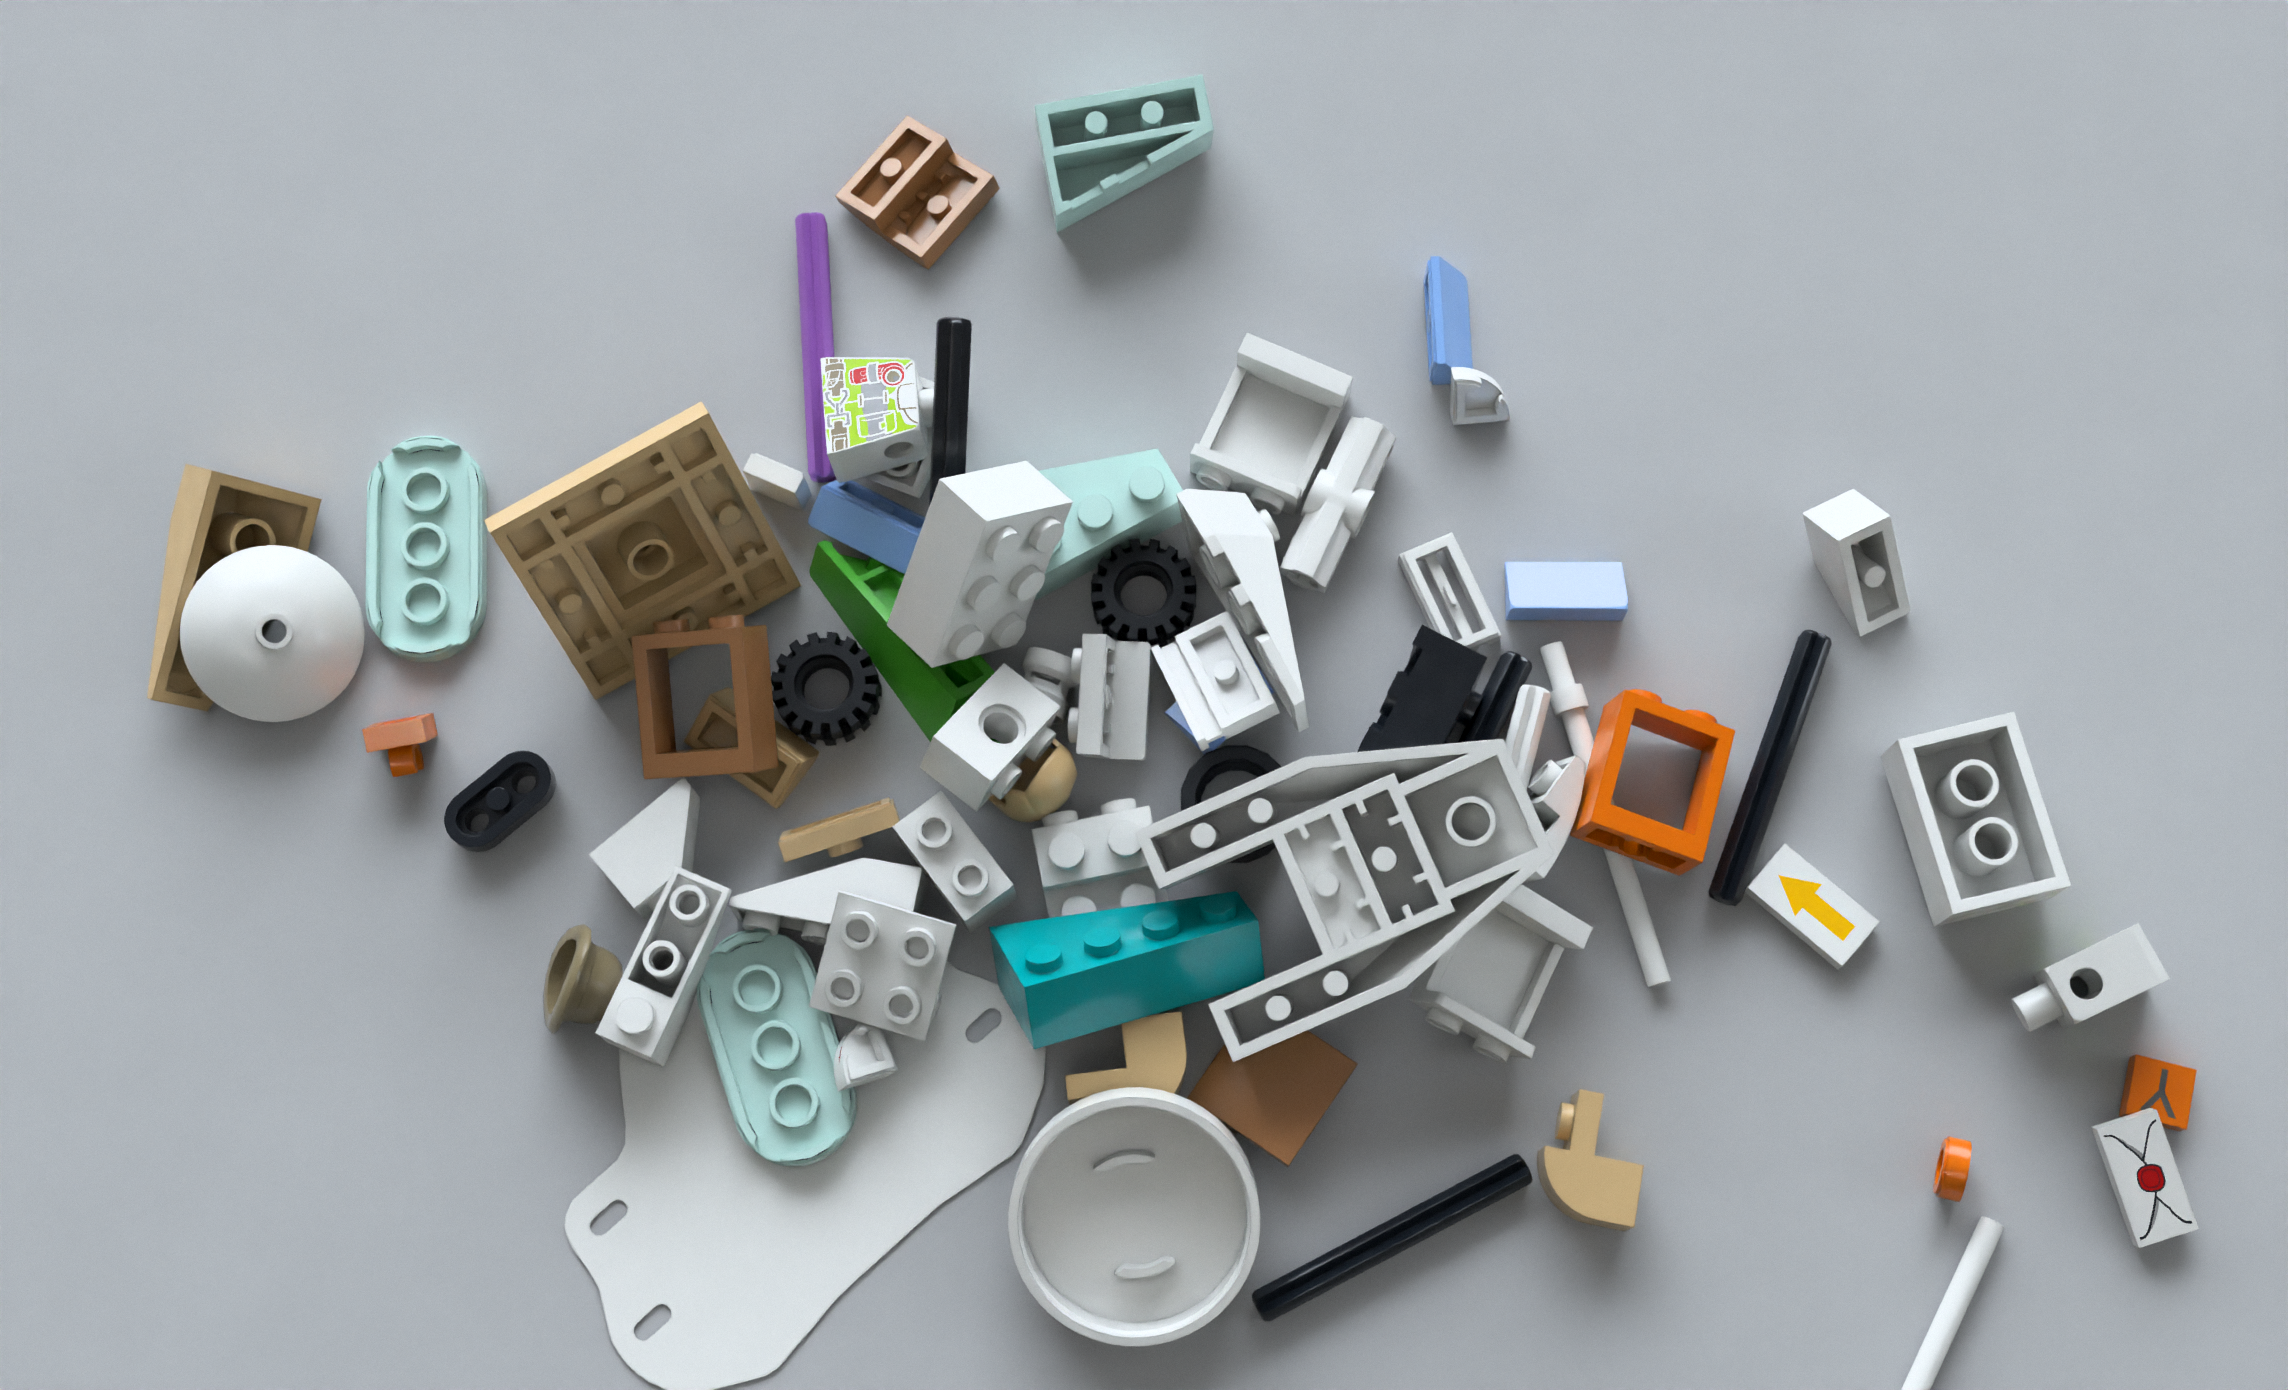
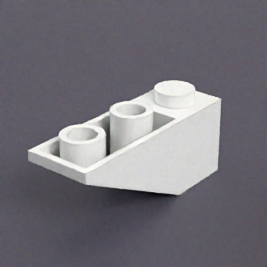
[729,857,928,946]
[595,865,732,1068]

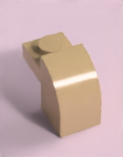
[1065,1011,1187,1105]
[1537,1089,1644,1231]

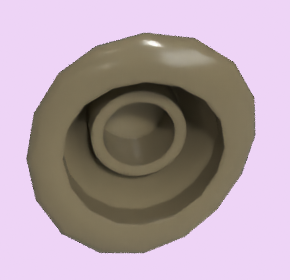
[543,924,623,1034]

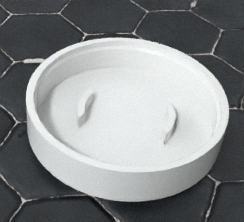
[1008,1087,1260,1346]

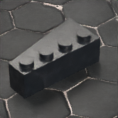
[1357,625,1487,752]

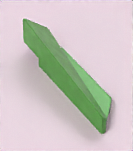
[809,540,1000,743]

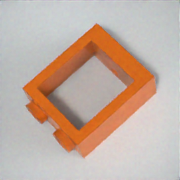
[1569,689,1736,876]

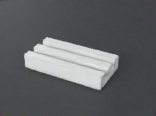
[1398,532,1501,651]

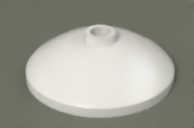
[180,545,365,722]

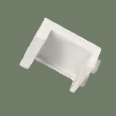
[1190,333,1353,516]
[1408,884,1593,1063]

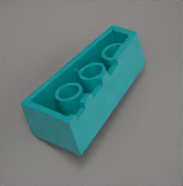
[989,891,1265,1049]

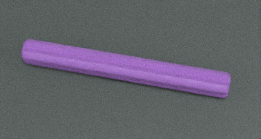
[795,212,837,483]

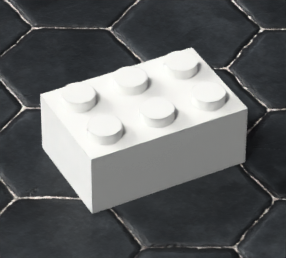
[887,461,1073,668]
[1880,712,2071,927]

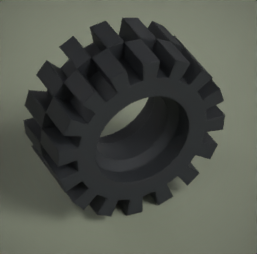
[1091,538,1196,648]
[771,632,882,746]

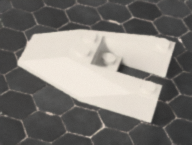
[1134,739,1555,1062]

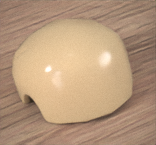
[989,739,1077,822]

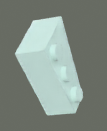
[1035,74,1214,233]
[1035,448,1183,601]

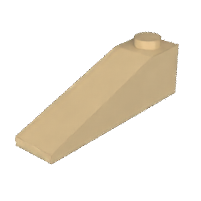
[147,464,322,711]

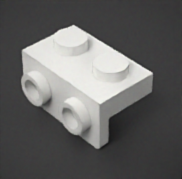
[1068,633,1152,761]

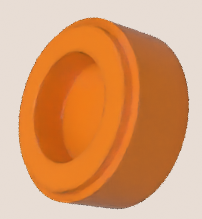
[1933,1136,1972,1202]

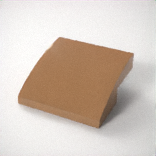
[835,115,1000,270]
[1187,1030,1358,1168]

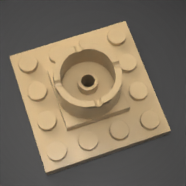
[484,401,801,700]

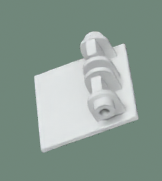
[809,890,957,1041]

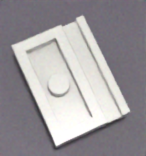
[1151,610,1280,751]

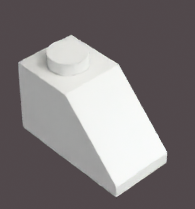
[1802,489,1911,637]
[589,777,701,919]

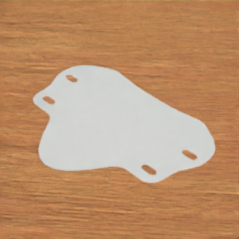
[564,957,1046,1390]

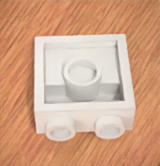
[1031,798,1169,918]

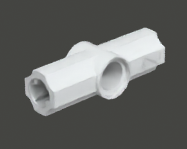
[1280,416,1396,593]

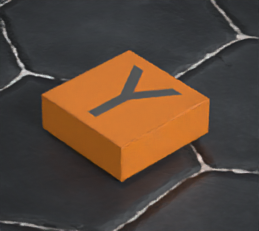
[2119,1054,2197,1132]

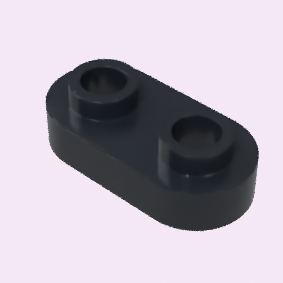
[444,751,556,852]

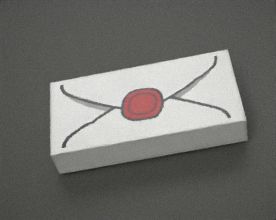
[2091,1108,2199,1248]

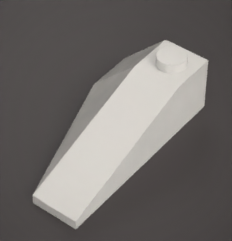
[1176,489,1309,732]

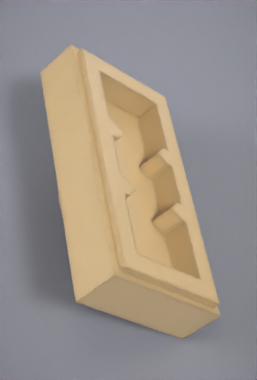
[778,797,900,862]

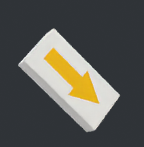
[1745,843,1880,970]

